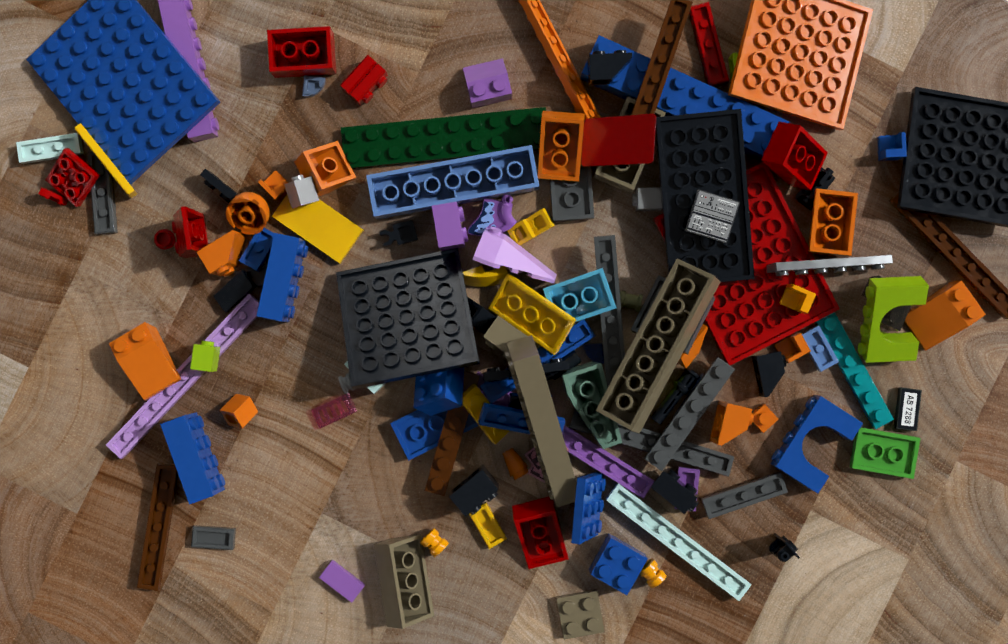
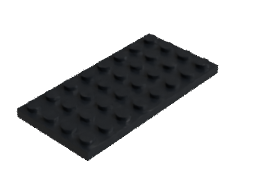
[656,109,755,282]

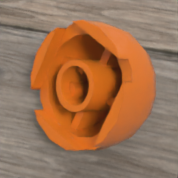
[226,192,270,235]

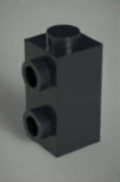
[651,469,699,514]

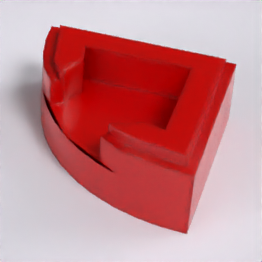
[38,187,68,206]

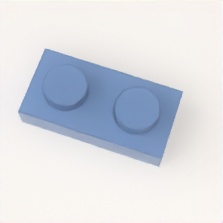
[802,325,839,372]

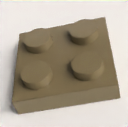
[556,589,605,640]

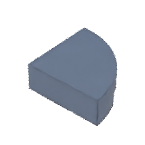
[302,76,326,98]

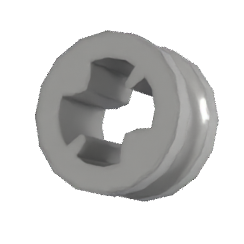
[338,373,355,394]

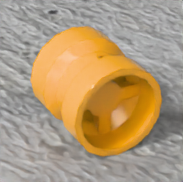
[420,528,449,558]
[640,558,667,588]

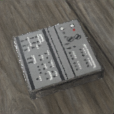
[685,190,740,243]

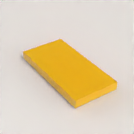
[272,195,364,264]
[488,273,577,355]

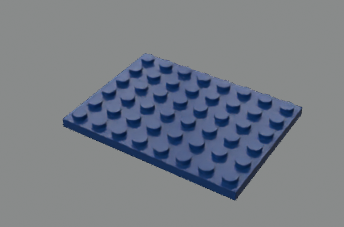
[26,0,220,185]

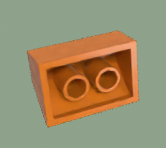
[808,188,858,258]

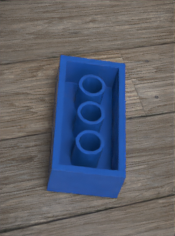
[256,233,308,322]
[160,412,225,505]

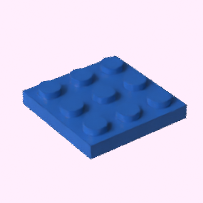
[571,472,606,544]

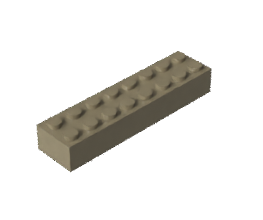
[596,259,720,434]
[505,335,577,507]

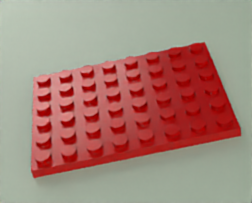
[653,162,840,366]

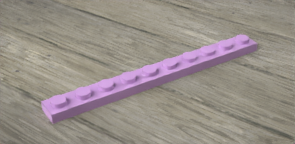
[106,294,259,459]

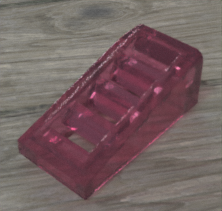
[311,393,357,429]

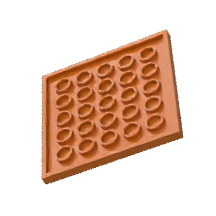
[728,0,873,131]

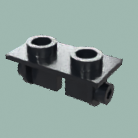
[794,167,835,210]
[769,533,800,562]

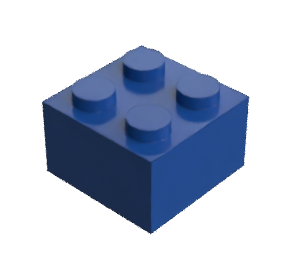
[413,367,464,416]
[588,533,648,595]

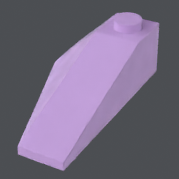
[473,227,557,284]

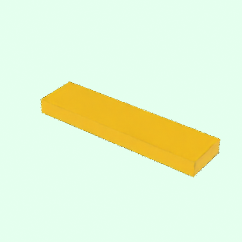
[75,123,137,198]

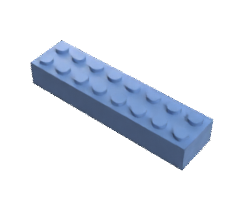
[366,145,539,219]

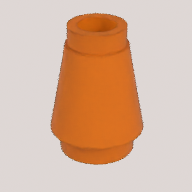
[502,448,529,480]

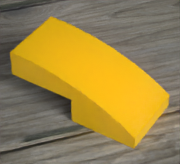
[507,208,555,246]
[463,266,508,287]

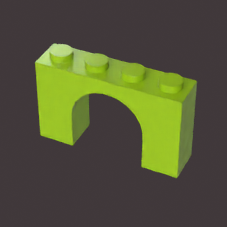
[858,276,929,363]

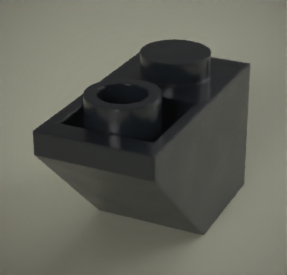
[587,50,632,85]

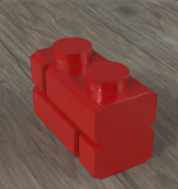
[340,55,388,106]

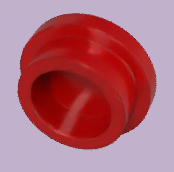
[154,229,176,250]

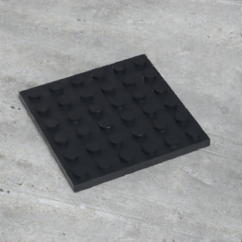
[897,87,1008,227]
[336,248,480,389]

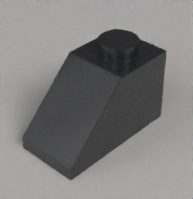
[468,297,497,334]
[751,351,786,397]

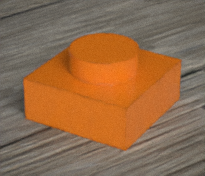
[753,403,779,433]

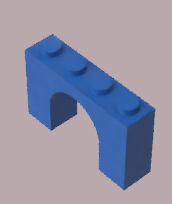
[771,395,863,494]

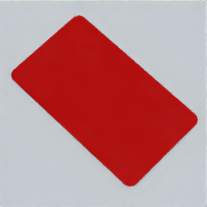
[581,113,656,166]

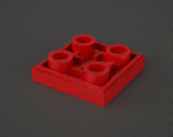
[45,148,100,207]

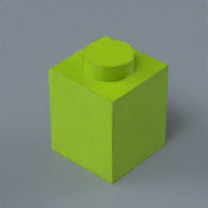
[190,340,220,372]

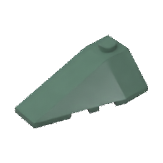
[561,361,622,449]

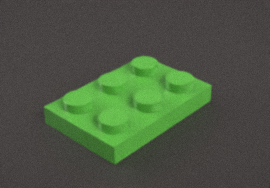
[849,427,921,479]

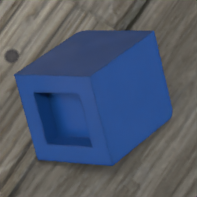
[877,132,907,161]

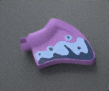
[468,194,517,236]

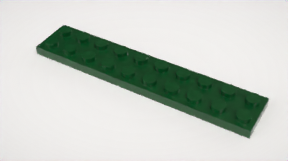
[341,107,546,169]

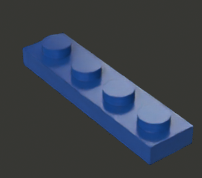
[478,403,566,434]

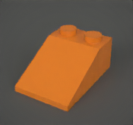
[538,111,585,182]
[901,280,986,351]
[109,322,182,401]

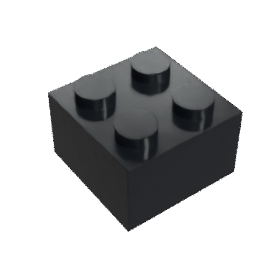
[449,465,499,516]

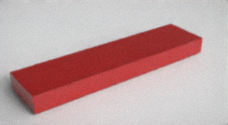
[689,2,729,87]

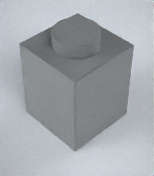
[284,175,319,209]
[632,187,662,211]

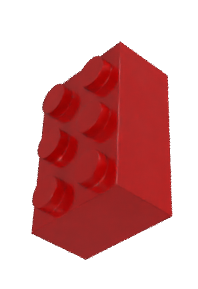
[267,26,336,78]
[761,122,828,190]

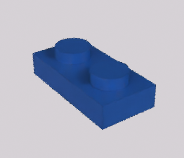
[239,228,274,272]

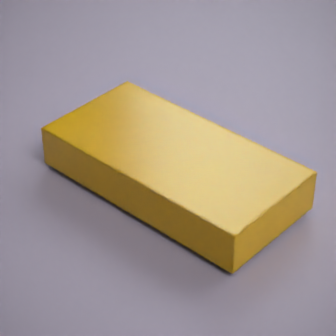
[469,502,507,549]

